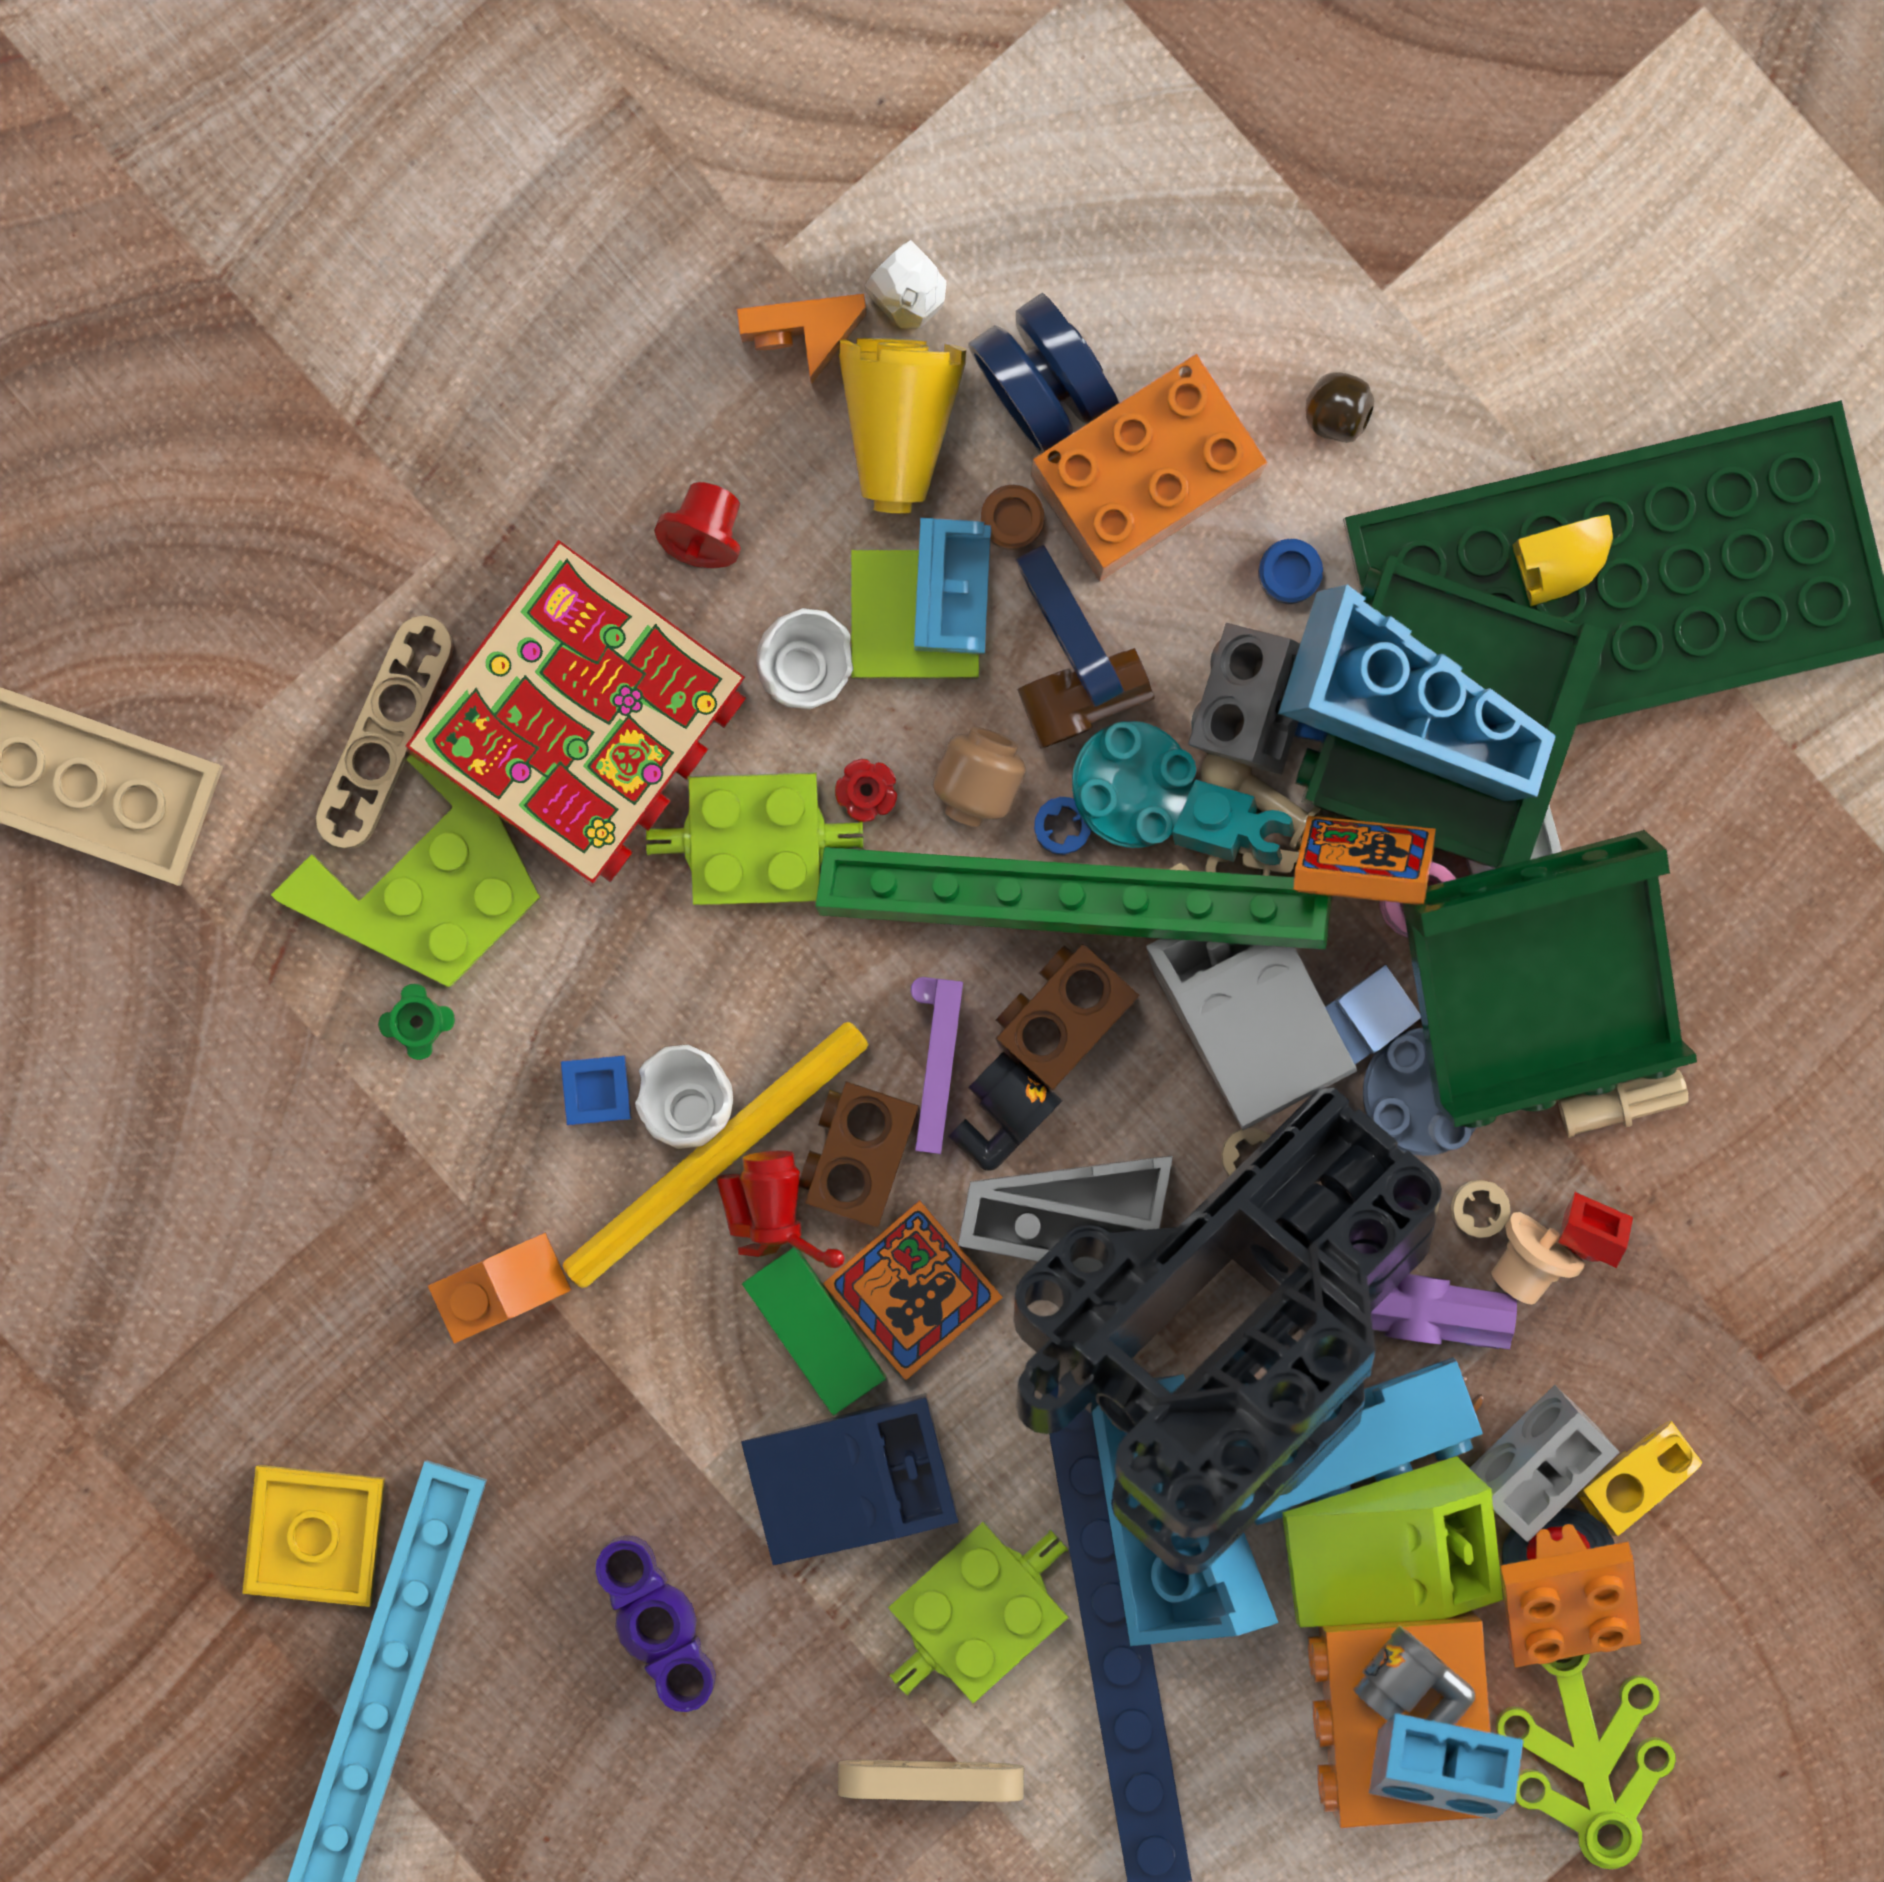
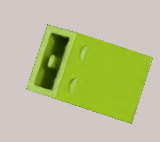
[1282,1456,1503,1628]

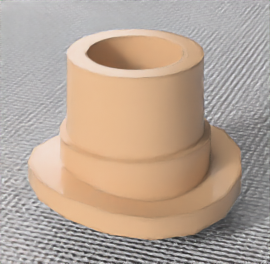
[1491,1212,1585,1304]

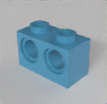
[1369,1713,1523,1820]

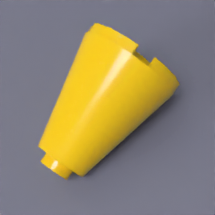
[839,338,966,513]

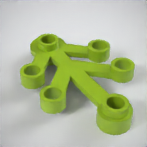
[1495,1654,1676,1869]

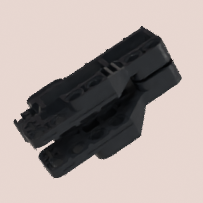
[1013,1088,1442,1574]

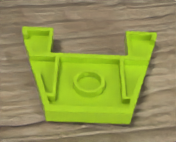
[271,755,541,988]

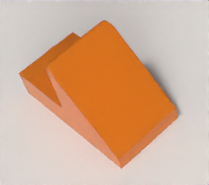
[737,293,867,384]
[428,1232,572,1344]

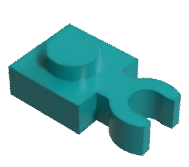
[1172,780,1294,865]

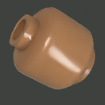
[933,727,1026,827]

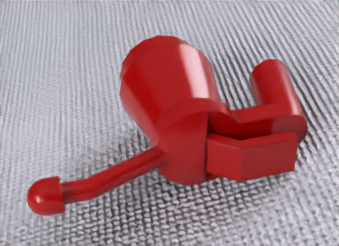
[716,1150,845,1268]

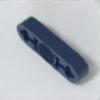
[1015,545,1124,707]

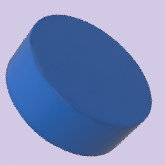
[1258,539,1323,604]

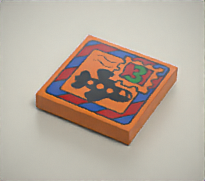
[1294,816,1436,905]
[823,1200,1003,1380]

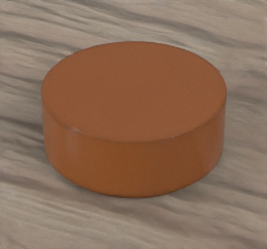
[981,485,1045,550]

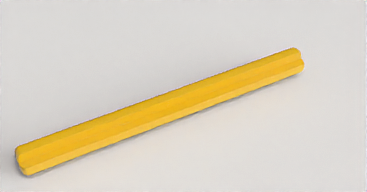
[562,1022,868,1288]

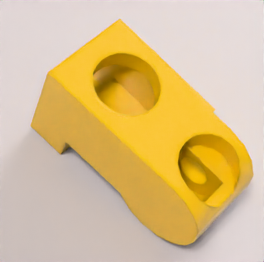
[1576,1421,1703,1536]

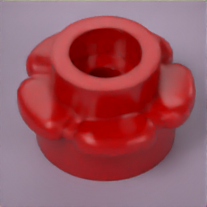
[835,759,898,822]

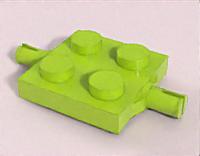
[646,772,864,905]
[888,1522,1069,1704]

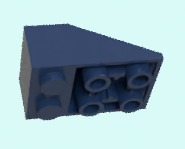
[741,1393,959,1565]

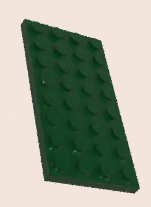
[1343,400,1884,726]

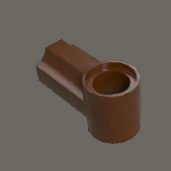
[1017,648,1155,749]

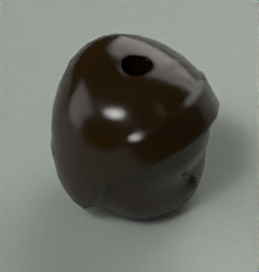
[1305,372,1374,443]

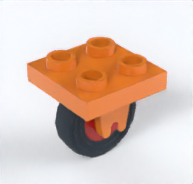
[1500,1508,1641,1667]

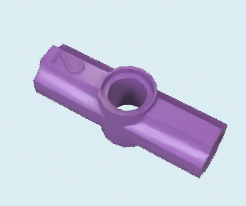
[1371,1274,1517,1349]

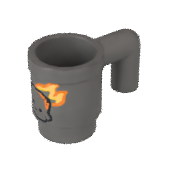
[1353,1626,1475,1725]

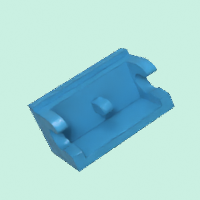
[914,518,991,654]

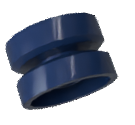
[968,293,1119,459]

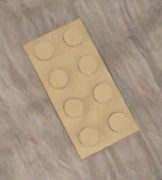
[0,687,223,886]

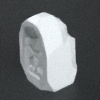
[865,240,946,329]

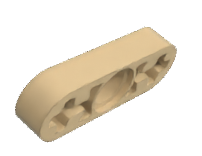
[838,1760,1024,1802]

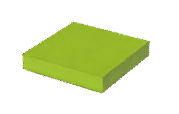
[851,550,979,679]

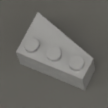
[958,1155,1173,1272]

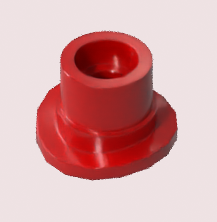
[654,482,741,569]

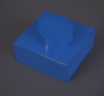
[561,1055,632,1125]

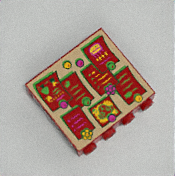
[405,540,746,887]

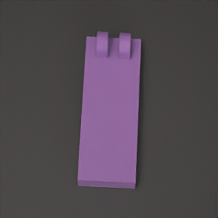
[911,977,963,1154]

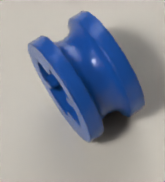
[1034,797,1091,855]

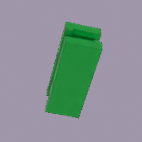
[742,1247,887,1416]

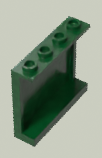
[1295,555,1609,869]
[1402,830,1697,1128]

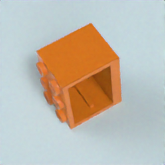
[1031,353,1268,582]
[1308,1611,1491,1828]

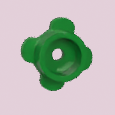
[378,984,455,1060]

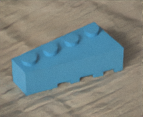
[1237,1357,1483,1525]
[1092,1374,1279,1646]

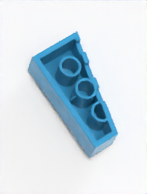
[1279,584,1555,801]

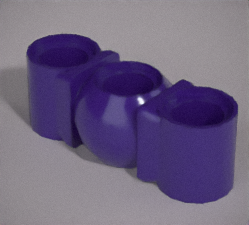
[595,1535,716,1712]

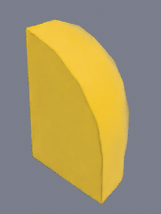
[1512,515,1613,606]

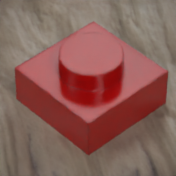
[1558,1192,1633,1268]

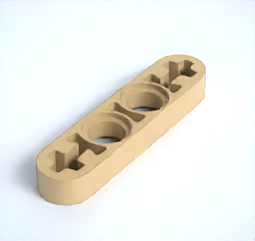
[316,616,454,849]

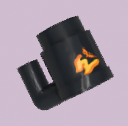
[948,1052,1063,1171]

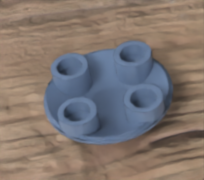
[1363,1028,1476,1156]

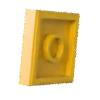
[242,1465,385,1607]

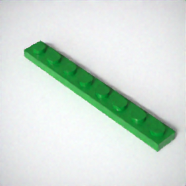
[815,847,1332,950]

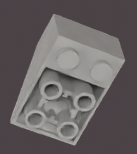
[1146,939,1357,1130]

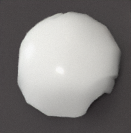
[756,608,853,710]
[635,1045,733,1149]

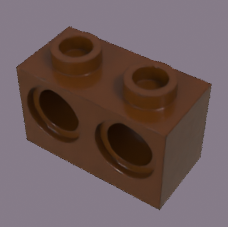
[995,944,1140,1090]
[799,1081,919,1228]

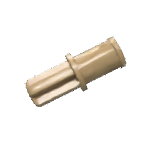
[1558,1070,1688,1138]

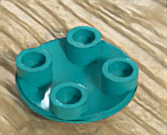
[1072,721,1197,848]

